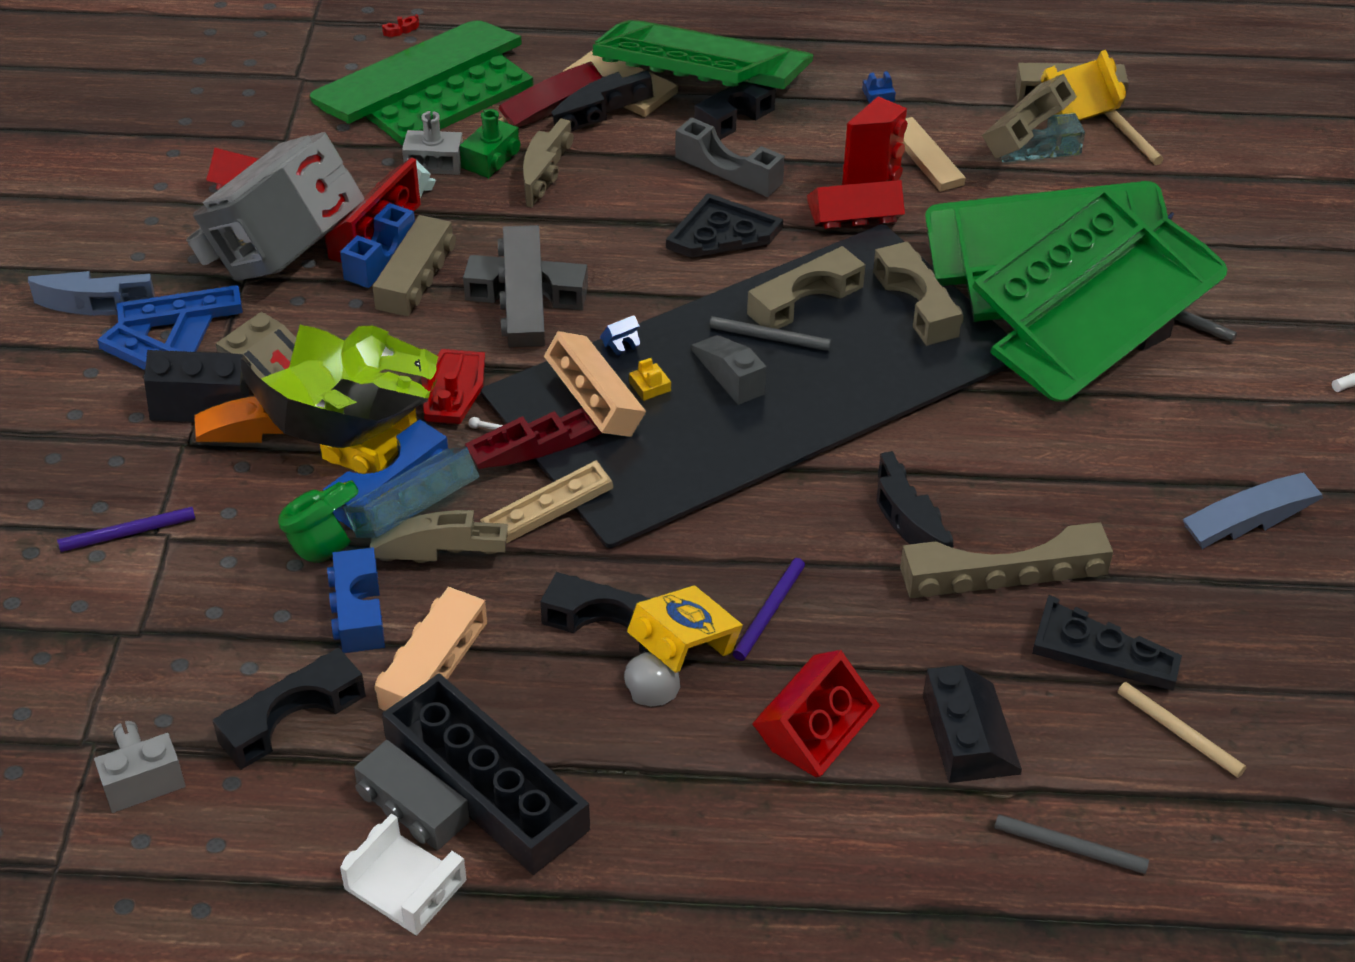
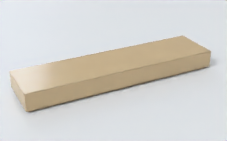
[903,117,966,192]
[480,460,614,543]

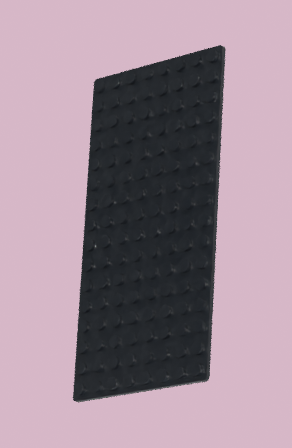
[481,224,1009,548]

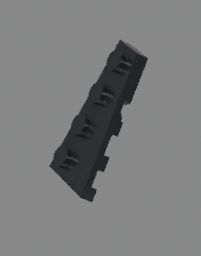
[1032,594,1182,691]

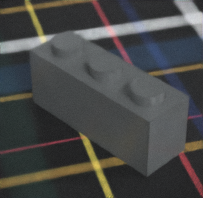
[354,740,470,851]

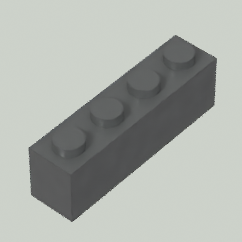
[498,225,545,348]

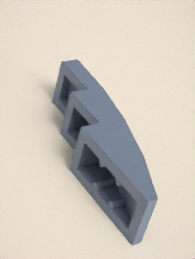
[1183,472,1323,549]

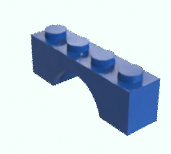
[323,419,449,531]

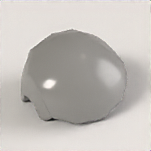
[624,652,680,707]

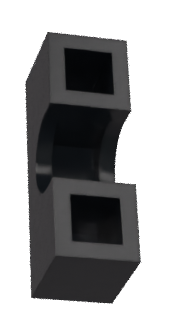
[694,82,776,140]

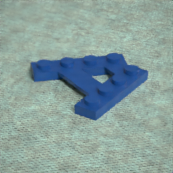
[97,285,243,370]

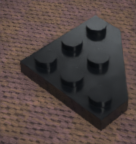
[666,193,783,258]

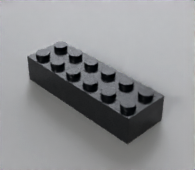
[382,673,590,875]

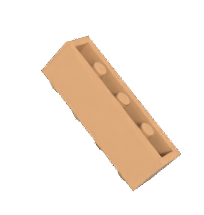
[544,331,646,437]
[374,587,487,711]

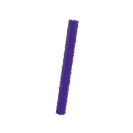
[57,507,195,552]
[732,558,805,661]

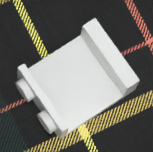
[340,813,467,936]

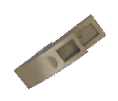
[523,118,574,208]
[369,510,508,563]

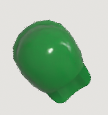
[278,480,359,563]

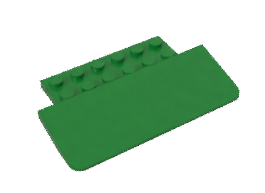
[592,20,813,89]
[310,21,533,146]
[925,181,1168,322]
[972,185,1227,402]

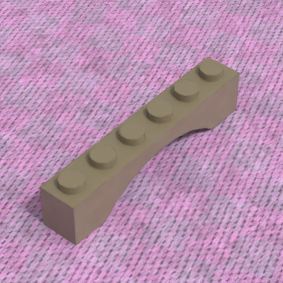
[900,522,1113,598]

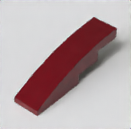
[498,61,603,127]
[465,407,602,469]

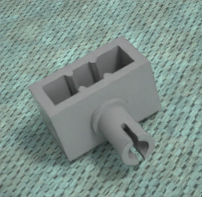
[402,111,463,175]
[94,721,186,813]

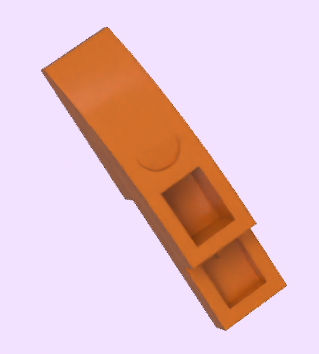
[194,396,284,443]

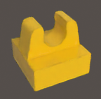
[629,358,671,401]

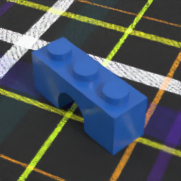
[340,203,415,288]
[327,547,385,653]

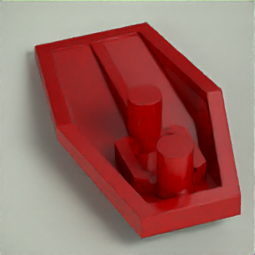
[421,349,485,424]

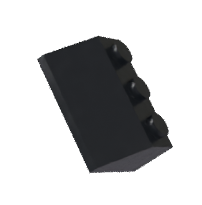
[144,350,252,423]
[923,665,1022,783]

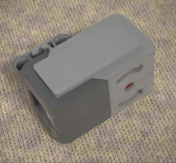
[186,132,365,281]

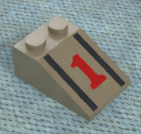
[216,312,296,378]

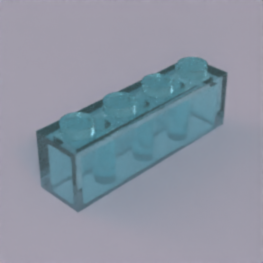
[343,447,480,538]

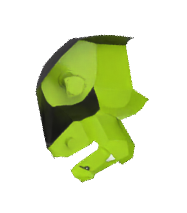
[241,324,438,448]

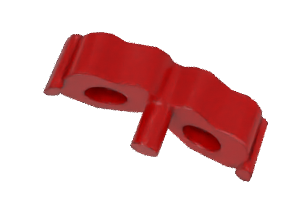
[382,14,419,37]

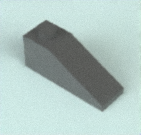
[691,335,767,405]

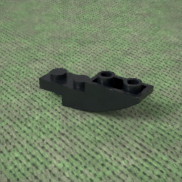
[552,70,654,131]
[876,451,954,548]

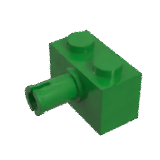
[459,109,521,178]

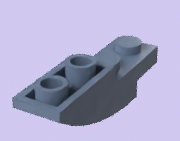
[28,271,156,315]

